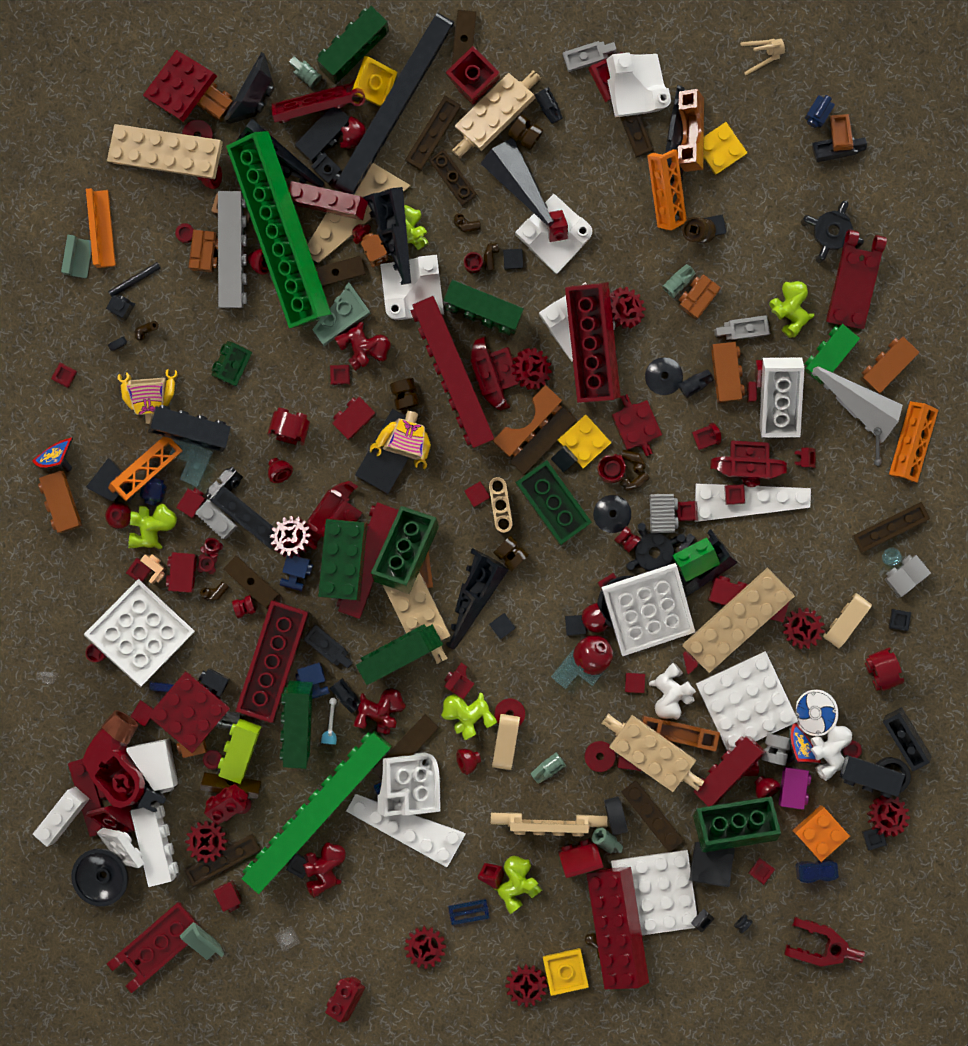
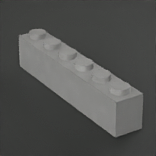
[218,191,247,308]

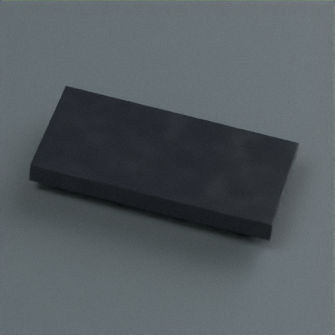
[355,408,426,494]

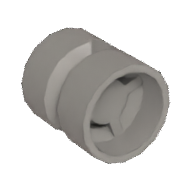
[761,733,790,765]

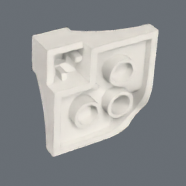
[606,53,671,117]
[515,194,592,274]
[380,255,444,320]
[539,282,615,362]
[378,753,440,816]

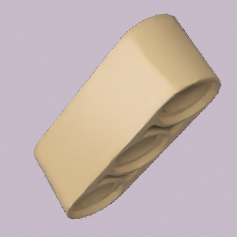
[489,477,512,533]
[823,593,872,649]
[492,714,520,770]

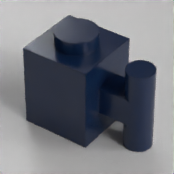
[805,95,835,128]
[279,554,313,591]
[295,662,330,699]

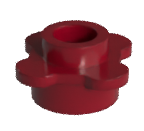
[352,224,371,244]
[741,477,761,487]
[200,538,223,558]
[197,554,218,574]

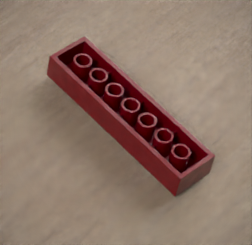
[410,296,494,448]

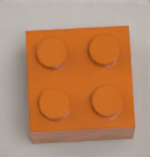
[792,805,850,862]

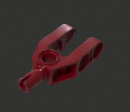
[784,917,865,967]

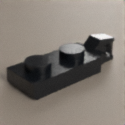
[812,137,867,162]
[304,625,353,668]

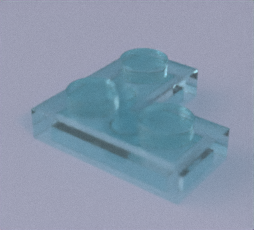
[170,440,213,487]
[551,647,605,689]

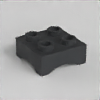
[689,842,735,887]

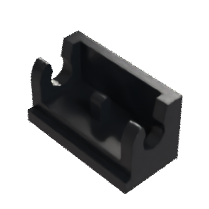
[136,783,166,812]

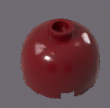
[573,635,613,675]

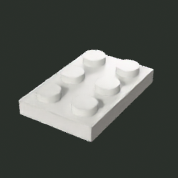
[97,828,144,868]

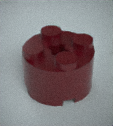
[267,408,310,445]
[864,647,904,692]

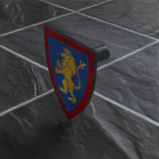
[32,437,73,472]
[787,723,821,763]

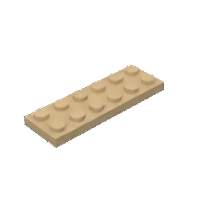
[107,124,223,179]
[683,567,795,673]

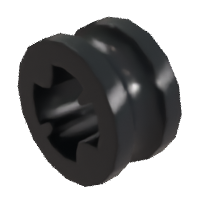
[734,914,753,933]

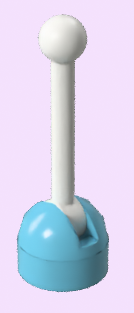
[321,698,337,745]

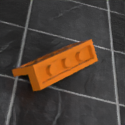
[647,149,687,230]
[86,188,116,268]
[889,401,938,483]
[108,437,183,501]

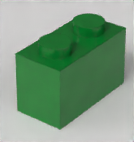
[672,537,720,582]

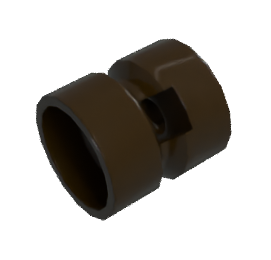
[508,115,544,150]
[682,217,716,243]
[390,378,420,411]
[493,536,529,572]

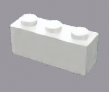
[33,787,89,847]

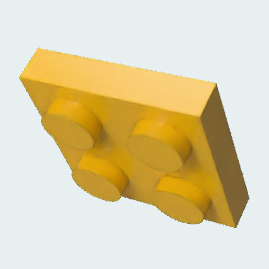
[352,56,398,107]
[703,122,747,175]
[558,415,611,468]
[543,948,589,996]

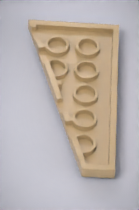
[307,163,410,264]

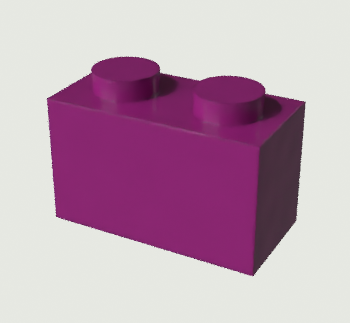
[778,766,811,809]

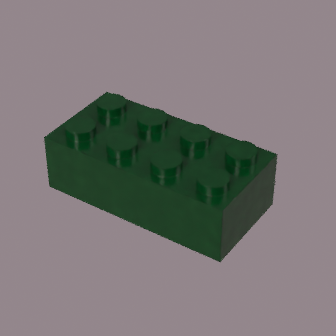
[317,6,389,85]
[443,280,524,336]
[515,460,592,545]
[371,506,439,594]
[318,519,368,601]
[356,624,443,685]
[280,681,313,769]
[693,797,781,853]

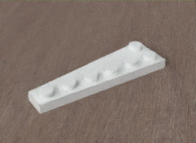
[694,484,811,522]
[346,794,466,867]

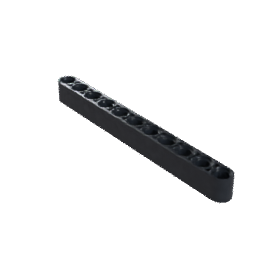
[334,12,454,195]

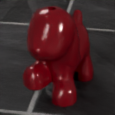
[334,322,391,371]
[353,688,406,734]
[303,842,346,898]

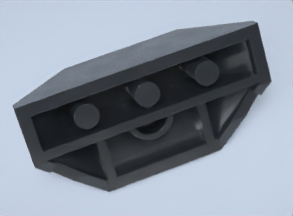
[224,52,274,124]

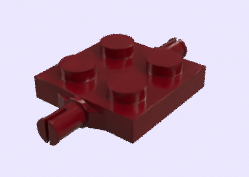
[611,394,662,457]

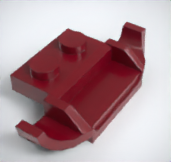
[471,336,521,411]
[710,440,787,480]
[307,481,362,550]

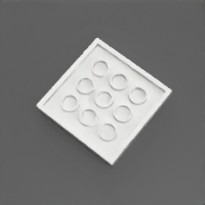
[602,563,695,656]
[84,579,195,688]
[696,651,798,751]
[611,850,697,935]

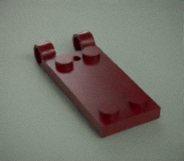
[272,80,365,123]
[826,230,887,329]
[106,901,200,993]

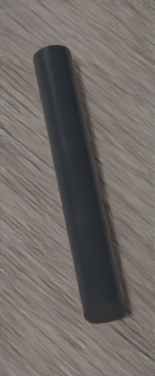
[108,262,161,297]

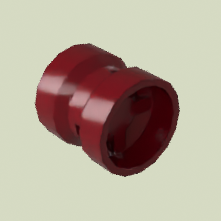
[464,252,483,274]
[614,526,641,553]
[232,595,256,619]
[85,644,107,662]

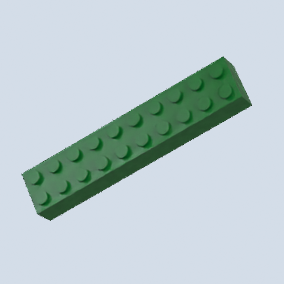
[226,131,331,329]
[241,731,392,894]

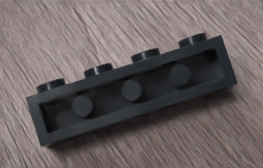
[148,405,231,452]

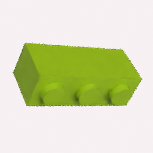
[218,719,261,784]

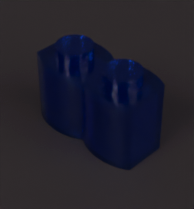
[795,859,839,883]

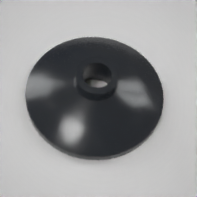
[645,357,683,395]
[593,495,631,533]

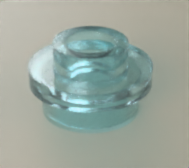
[882,548,902,566]

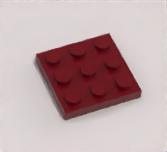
[143,50,217,122]
[148,671,231,753]

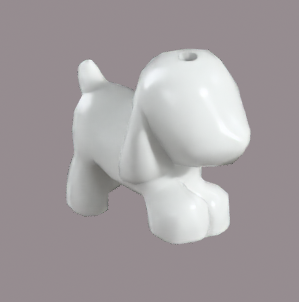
[649,663,696,720]
[811,725,852,781]

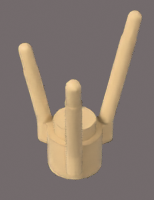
[741,39,785,75]

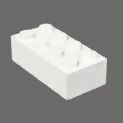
[760,358,804,437]
[131,802,179,887]

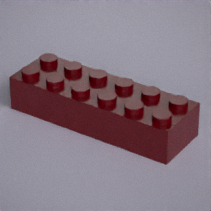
[565,282,621,403]
[236,600,310,723]
[586,867,649,989]

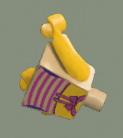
[118,369,178,424]
[370,411,431,469]

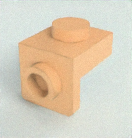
[140,554,166,584]

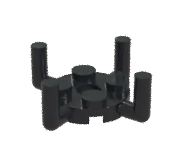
[801,200,864,263]
[626,523,685,571]

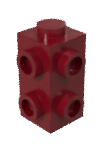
[204,784,248,825]
[325,976,366,1023]

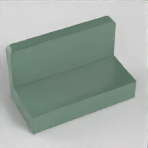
[61,235,92,278]
[180,922,224,960]

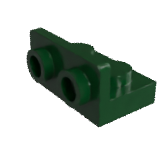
[211,341,252,386]

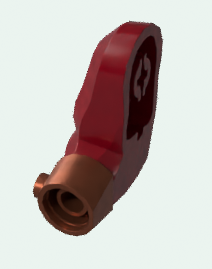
[83,710,145,808]

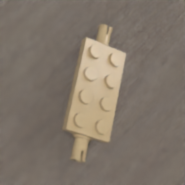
[452,70,541,159]
[383,571,451,664]
[601,713,704,792]
[491,813,607,836]

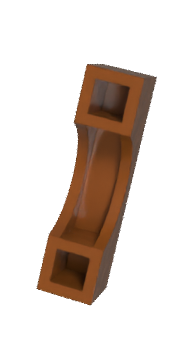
[678,89,704,172]
[493,385,562,457]
[641,715,720,751]

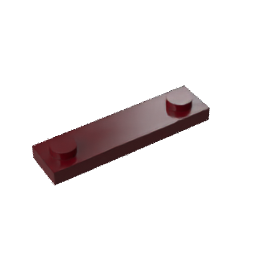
[68,758,104,837]

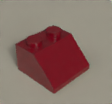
[446,46,500,105]
[558,838,603,878]

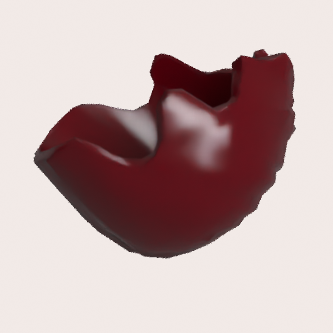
[340,116,366,149]
[597,454,626,483]
[582,603,608,633]

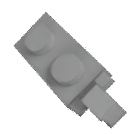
[563,41,617,72]
[715,316,770,340]

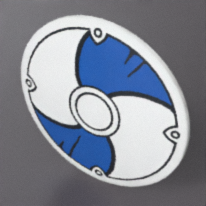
[796,690,838,736]

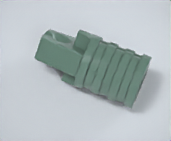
[289,56,322,89]
[662,264,696,298]
[531,752,566,784]
[592,828,623,853]

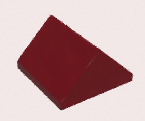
[86,805,135,833]

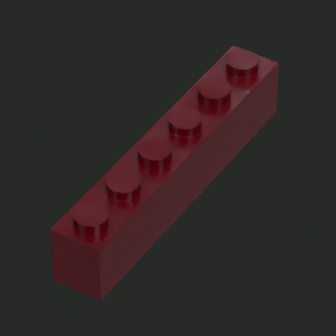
[336,502,399,619]

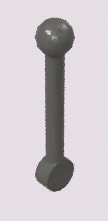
[874,427,882,466]

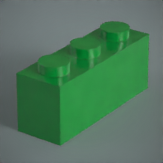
[804,324,860,384]

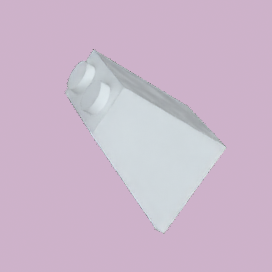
[126,739,178,793]

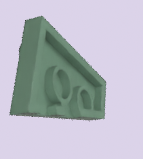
[312,282,371,346]

